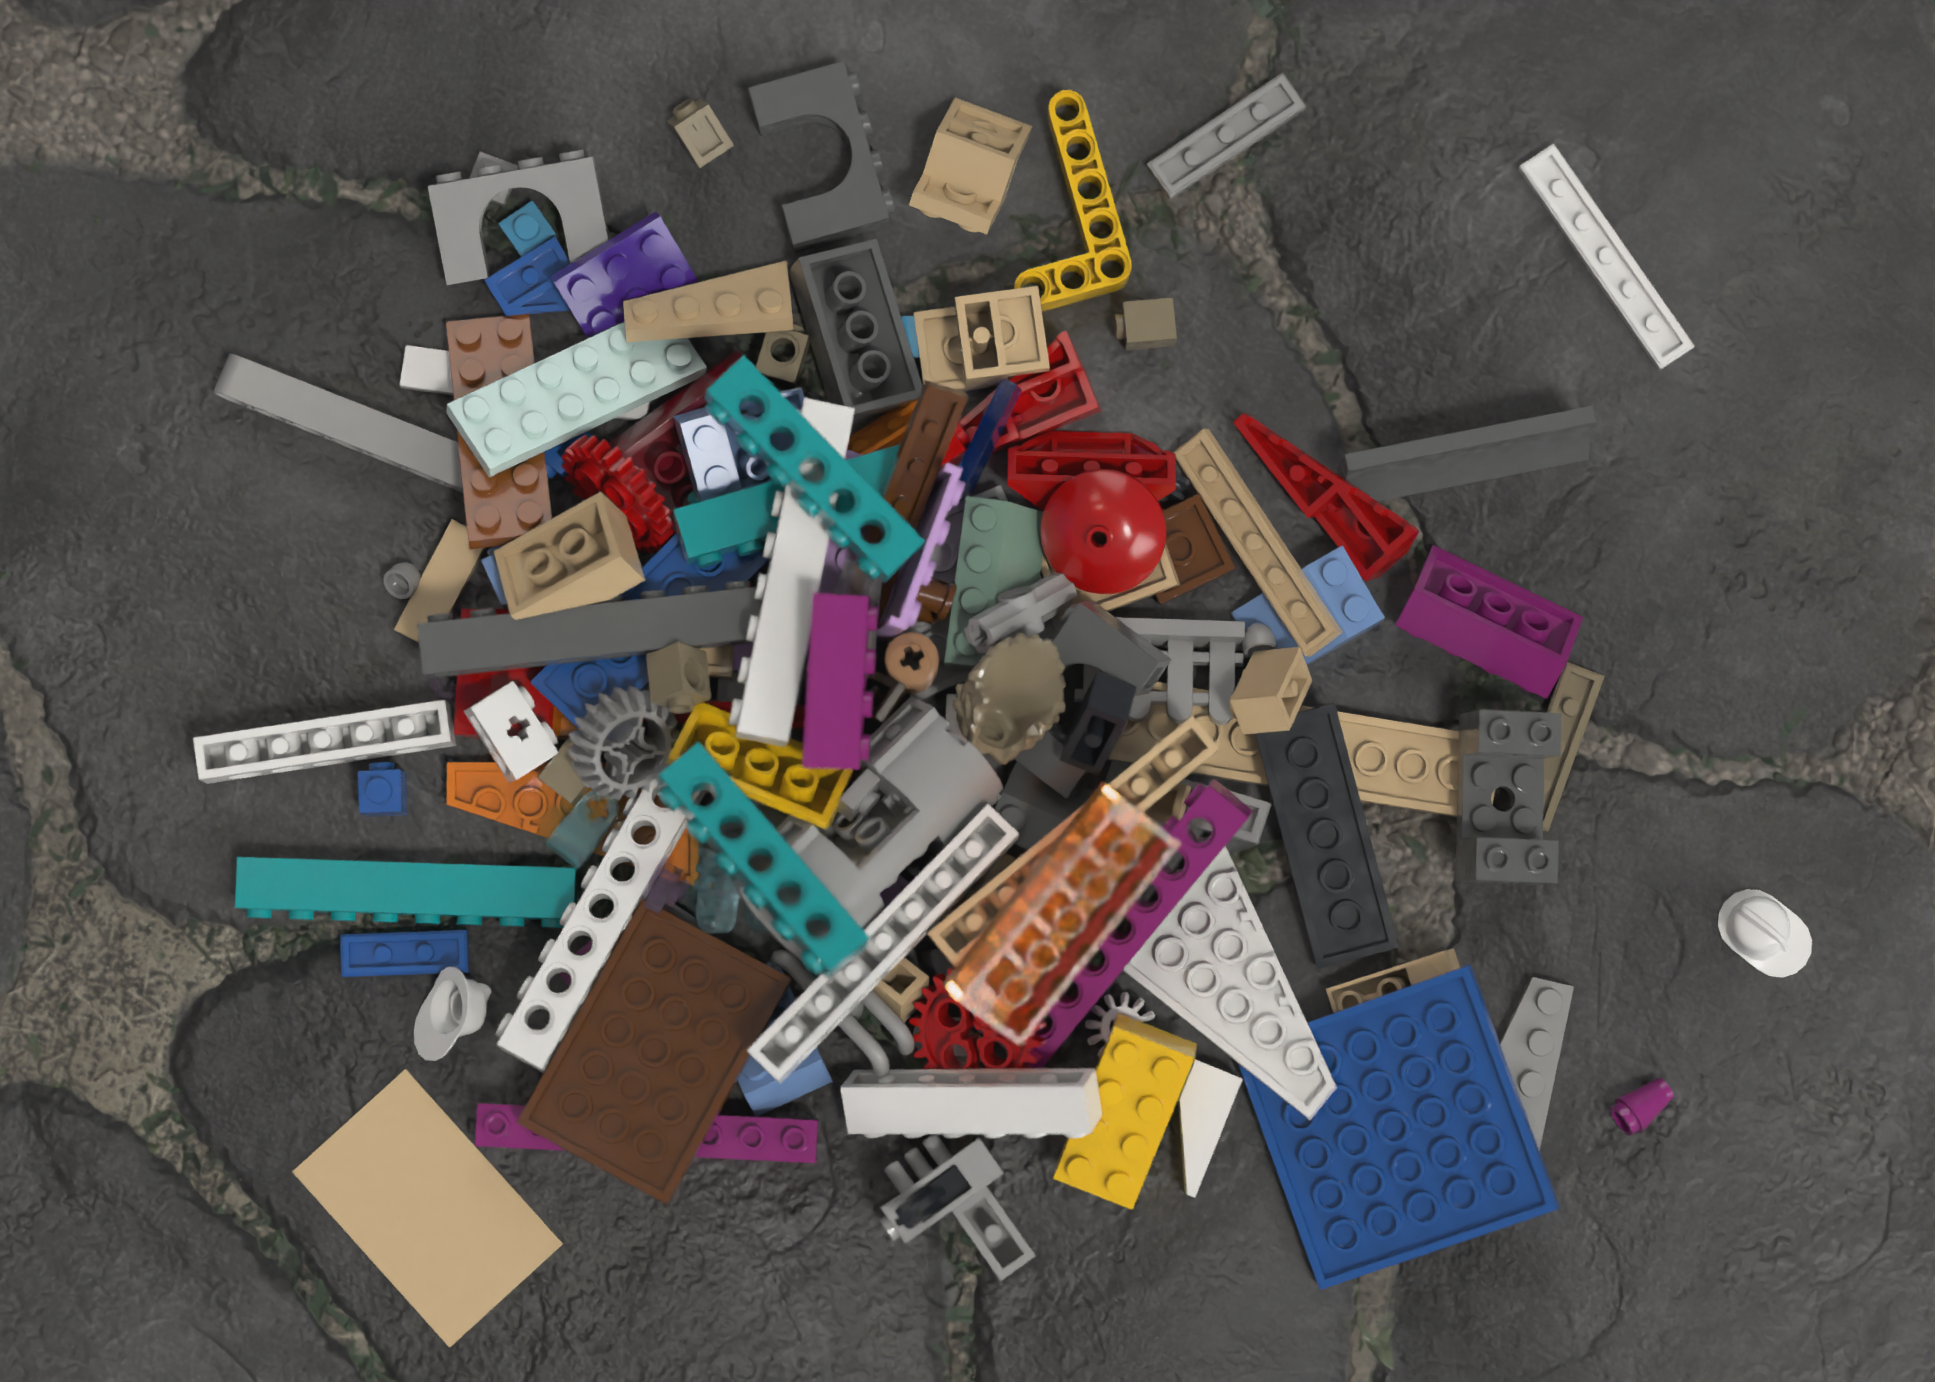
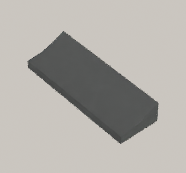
[1337,406,1596,501]

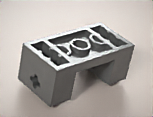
[1456,710,1561,885]

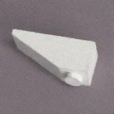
[1177,1060,1243,1197]

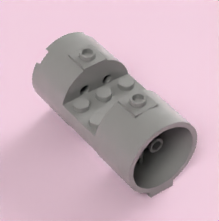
[733,696,1003,973]

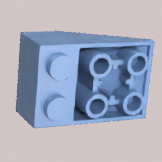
[673,388,804,502]
[738,962,833,1117]

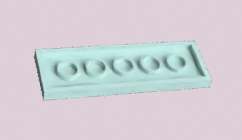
[446,322,707,477]

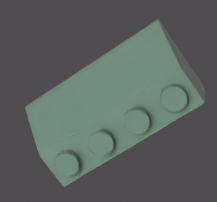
[943,496,1043,672]

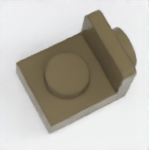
[667,99,734,168]

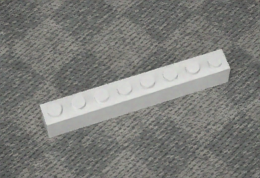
[729,398,855,747]

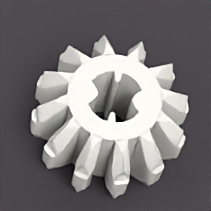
[1085,992,1155,1057]

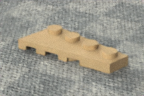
[623,260,793,342]

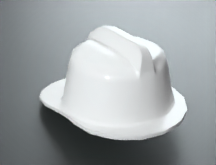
[1718,889,1812,977]
[414,967,491,1061]

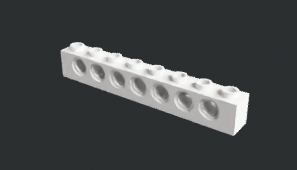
[496,768,707,1073]
[747,804,1019,1084]

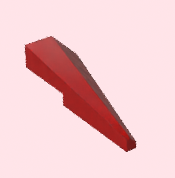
[955,331,1102,467]
[1233,413,1419,582]

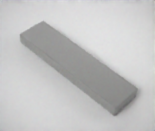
[1146,73,1306,200]

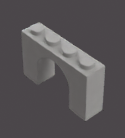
[428,150,610,285]

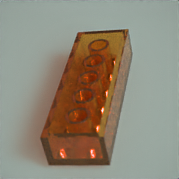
[942,781,1181,1047]

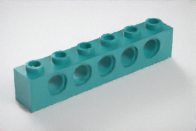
[704,355,925,583]
[657,742,870,980]

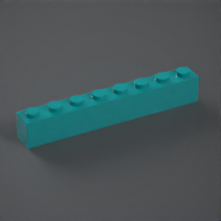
[235,857,579,928]

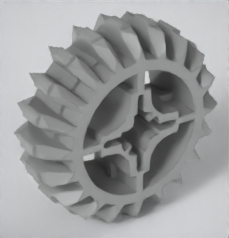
[567,685,680,800]

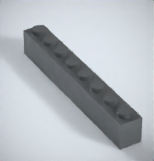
[418,581,761,679]

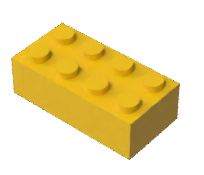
[1053,1013,1197,1210]

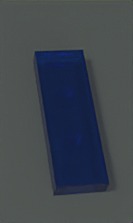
[959,378,1022,501]

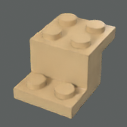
[909,98,1032,234]
[914,286,1050,391]

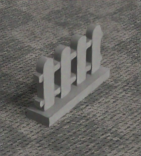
[1074,617,1245,725]

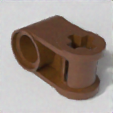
[915,577,957,624]

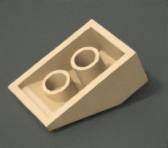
[494,492,645,620]

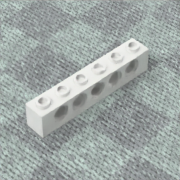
[193,700,456,784]

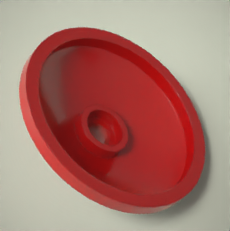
[1040,469,1167,594]

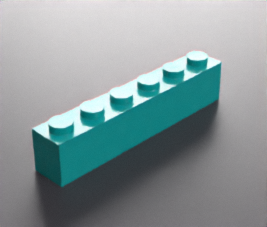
[672,445,900,568]

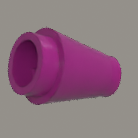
[1610,1078,1674,1136]

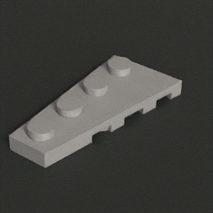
[1500,977,1574,1151]

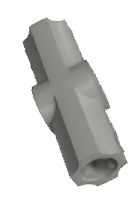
[964,573,1077,653]

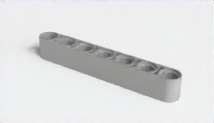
[213,354,463,493]

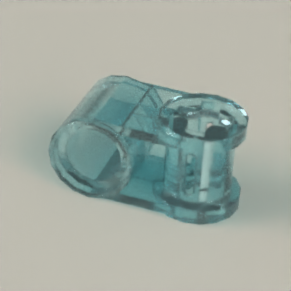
[545,791,619,870]

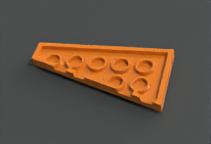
[446,762,700,888]

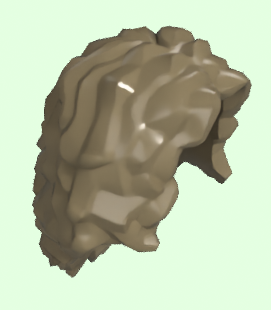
[952,632,1066,764]

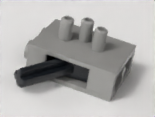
[879,1134,1004,1243]

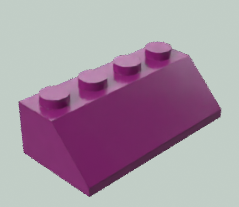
[1395,545,1583,699]
[803,593,878,769]

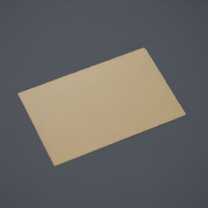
[292,1069,563,1348]

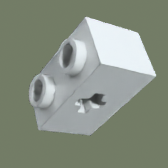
[464,681,559,783]

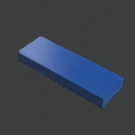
[340,930,469,977]

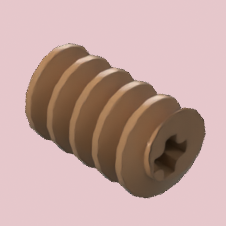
[885,632,939,694]

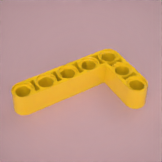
[1014,90,1131,312]

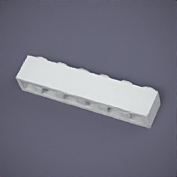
[840,1069,1102,1138]

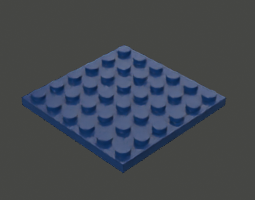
[1238,964,1560,1290]

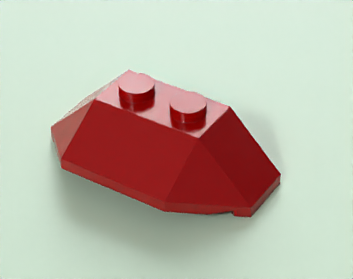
[1007,431,1176,512]

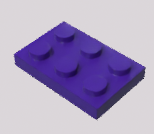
[550,211,699,339]

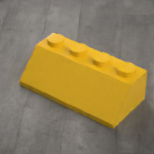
[666,702,854,829]

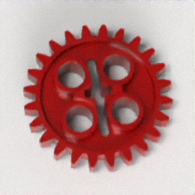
[561,435,675,554]
[909,962,1046,1069]

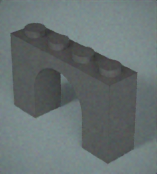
[748,61,895,253]
[1014,600,1172,799]

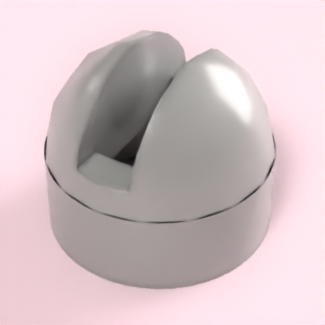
[384,562,421,599]
[1242,623,1277,658]

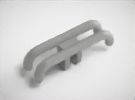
[770,949,915,1076]

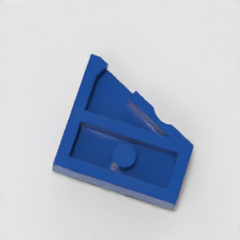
[484,237,571,316]

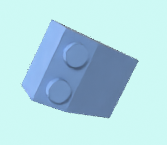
[1230,546,1385,665]

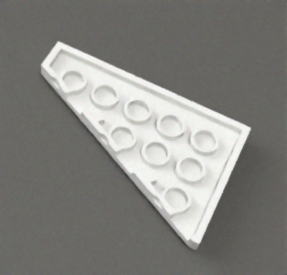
[1123,846,1337,1120]

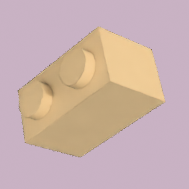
[1229,647,1312,734]

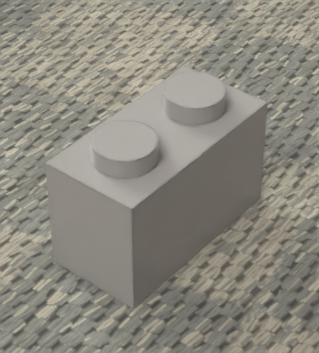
[952,1186,1035,1281]

